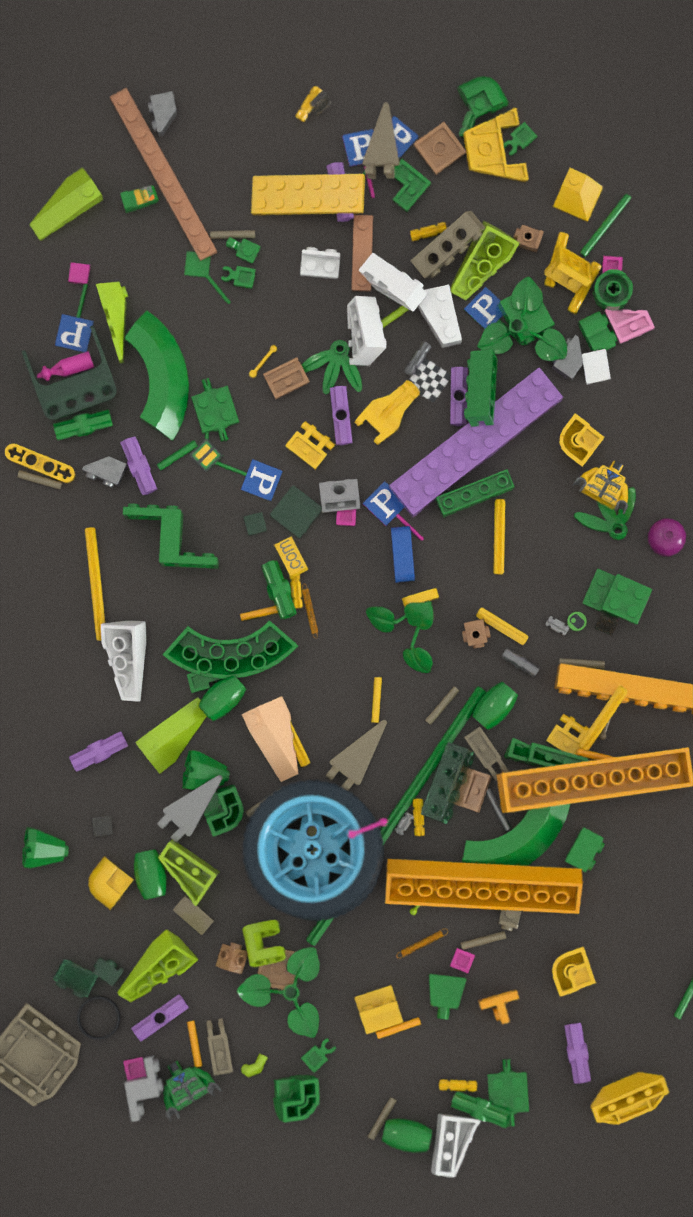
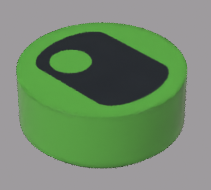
[567,612,587,631]

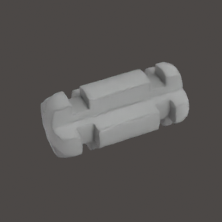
[545,616,569,636]
[394,812,414,835]

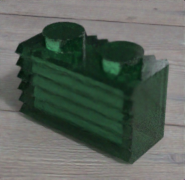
[53,958,99,998]

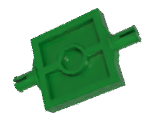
[191,378,239,442]
[488,1059,529,1126]

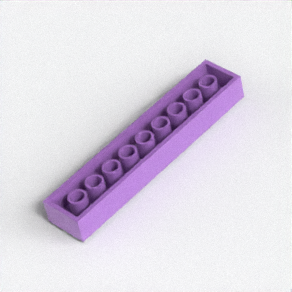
[389,368,563,518]

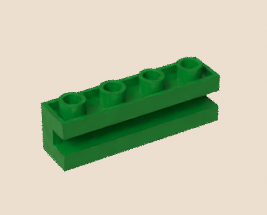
[464,349,498,427]
[436,469,515,517]

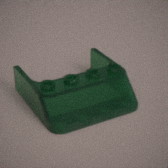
[21,325,117,420]

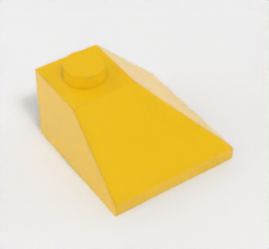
[553,168,603,222]

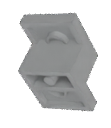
[125,1055,164,1122]

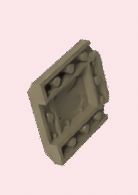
[0,1002,81,1106]

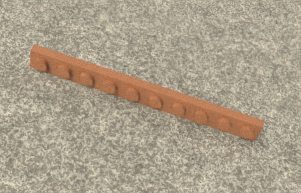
[110,88,217,261]

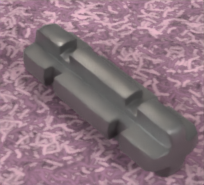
[404,341,431,377]

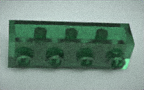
[421,742,474,824]

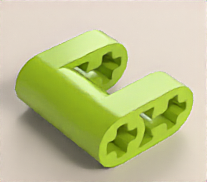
[242,920,286,967]

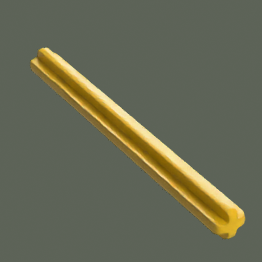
[85,527,105,641]

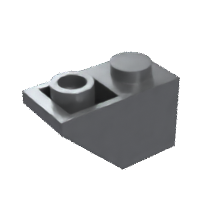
[148,91,177,137]
[552,335,583,382]
[82,456,128,488]

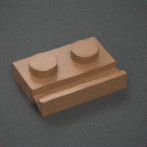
[263,357,310,399]
[452,767,492,813]

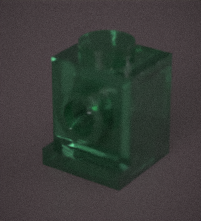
[94,957,125,986]

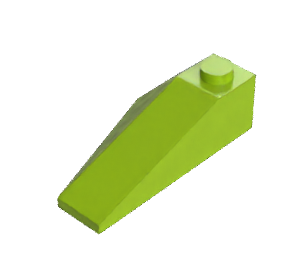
[29,168,103,241]
[450,221,520,300]
[96,282,128,364]
[135,697,207,774]
[117,929,198,1002]

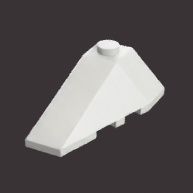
[101,621,146,701]

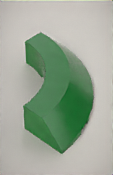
[124,311,189,441]
[163,620,298,679]
[461,804,570,866]

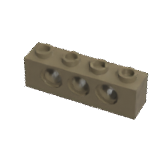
[411,211,486,278]

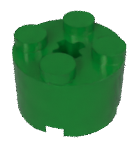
[593,269,633,311]

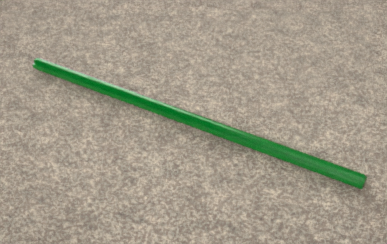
[306,686,486,946]

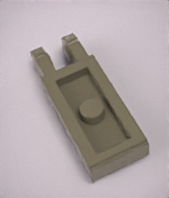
[464,727,509,781]
[207,1018,233,1076]

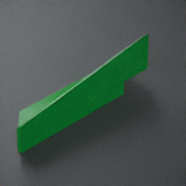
[504,738,589,768]

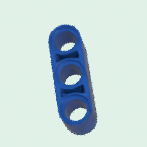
[391,526,415,583]

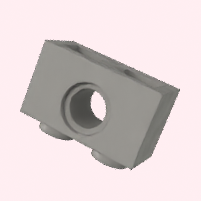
[319,479,360,513]

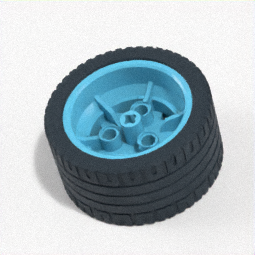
[243,780,384,921]

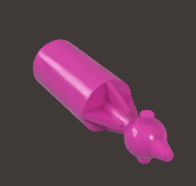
[37,351,94,381]

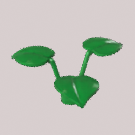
[477,277,567,361]
[366,601,433,673]
[237,947,320,1038]

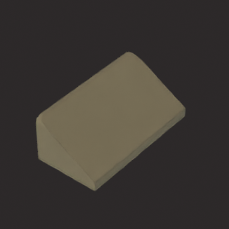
[173,895,214,935]

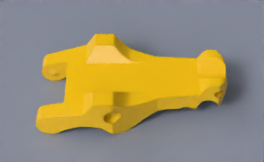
[354,380,420,445]

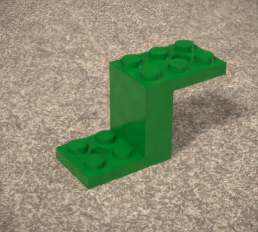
[123,504,219,569]

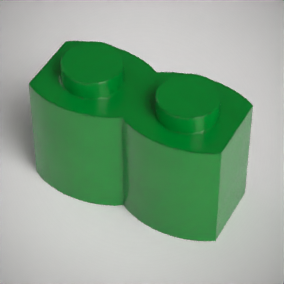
[578,311,617,352]

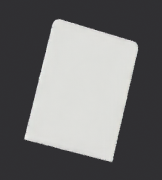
[582,349,611,384]

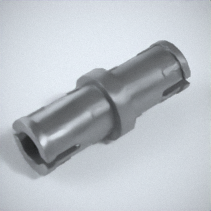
[501,647,540,678]

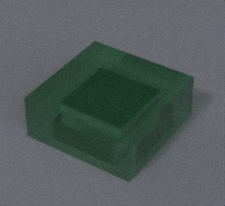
[244,512,267,536]

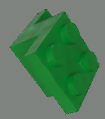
[582,568,653,625]

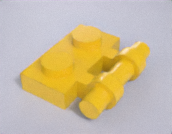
[285,421,335,470]
[546,713,590,755]

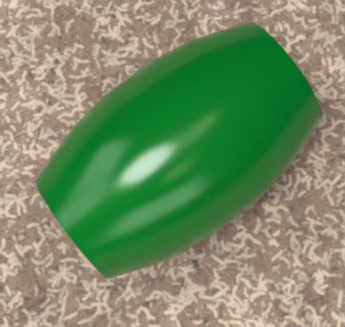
[198,675,246,721]
[472,681,518,730]
[134,850,167,900]
[382,1119,432,1152]

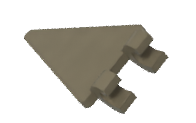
[362,103,399,179]
[326,720,387,790]

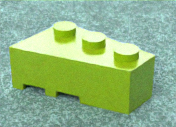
[158,839,220,907]

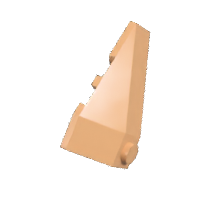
[242,696,298,782]

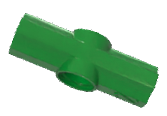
[53,410,113,440]
[261,560,297,619]
[451,1091,512,1128]

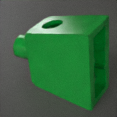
[429,973,466,1019]

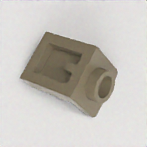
[498,910,521,931]

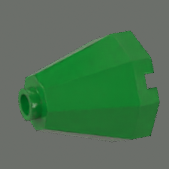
[182,750,230,790]
[22,827,69,868]

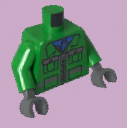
[163,1061,222,1122]

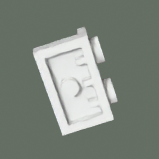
[300,247,340,279]

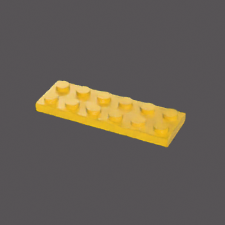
[251,174,365,215]

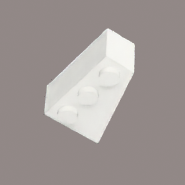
[359,253,427,312]
[417,285,462,348]
[347,296,386,366]
[431,1114,481,1177]

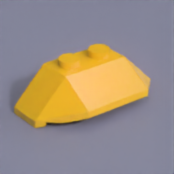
[591,1072,669,1125]

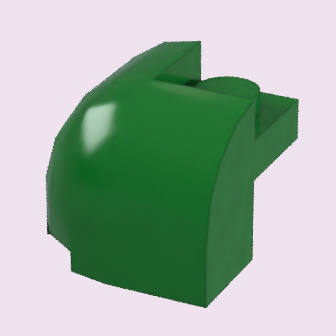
[457,76,509,119]
[204,785,244,837]
[273,1075,320,1122]

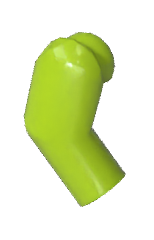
[241,1053,268,1077]

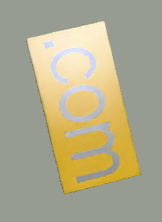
[274,537,308,578]

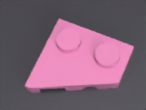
[604,309,655,344]

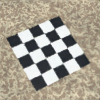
[409,358,451,403]

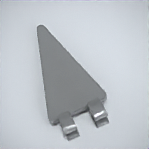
[157,775,222,842]

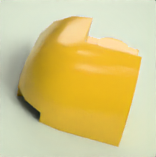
[559,413,605,467]
[88,856,134,910]
[552,947,596,997]

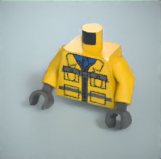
[572,461,628,514]

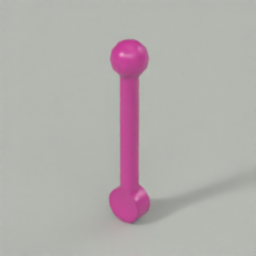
[348,818,387,838]

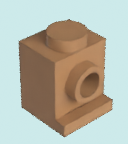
[514,225,544,253]

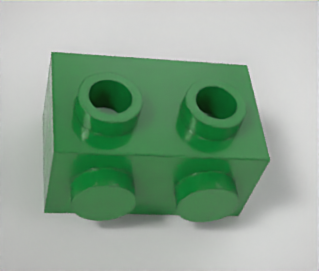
[564,827,605,872]

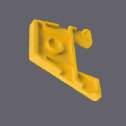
[463,108,529,182]

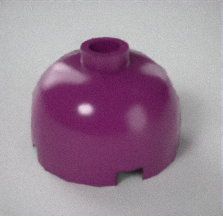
[648,518,686,557]

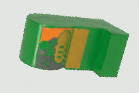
[120,185,159,213]

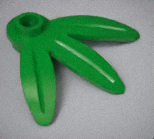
[301,340,362,394]
[574,487,636,540]

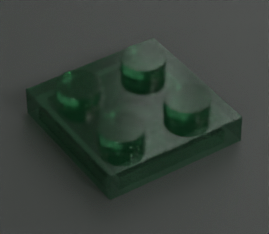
[270,485,322,539]

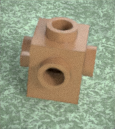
[462,619,491,649]
[216,942,248,974]

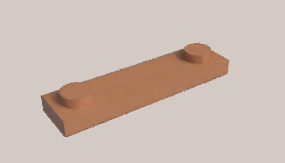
[352,215,373,292]

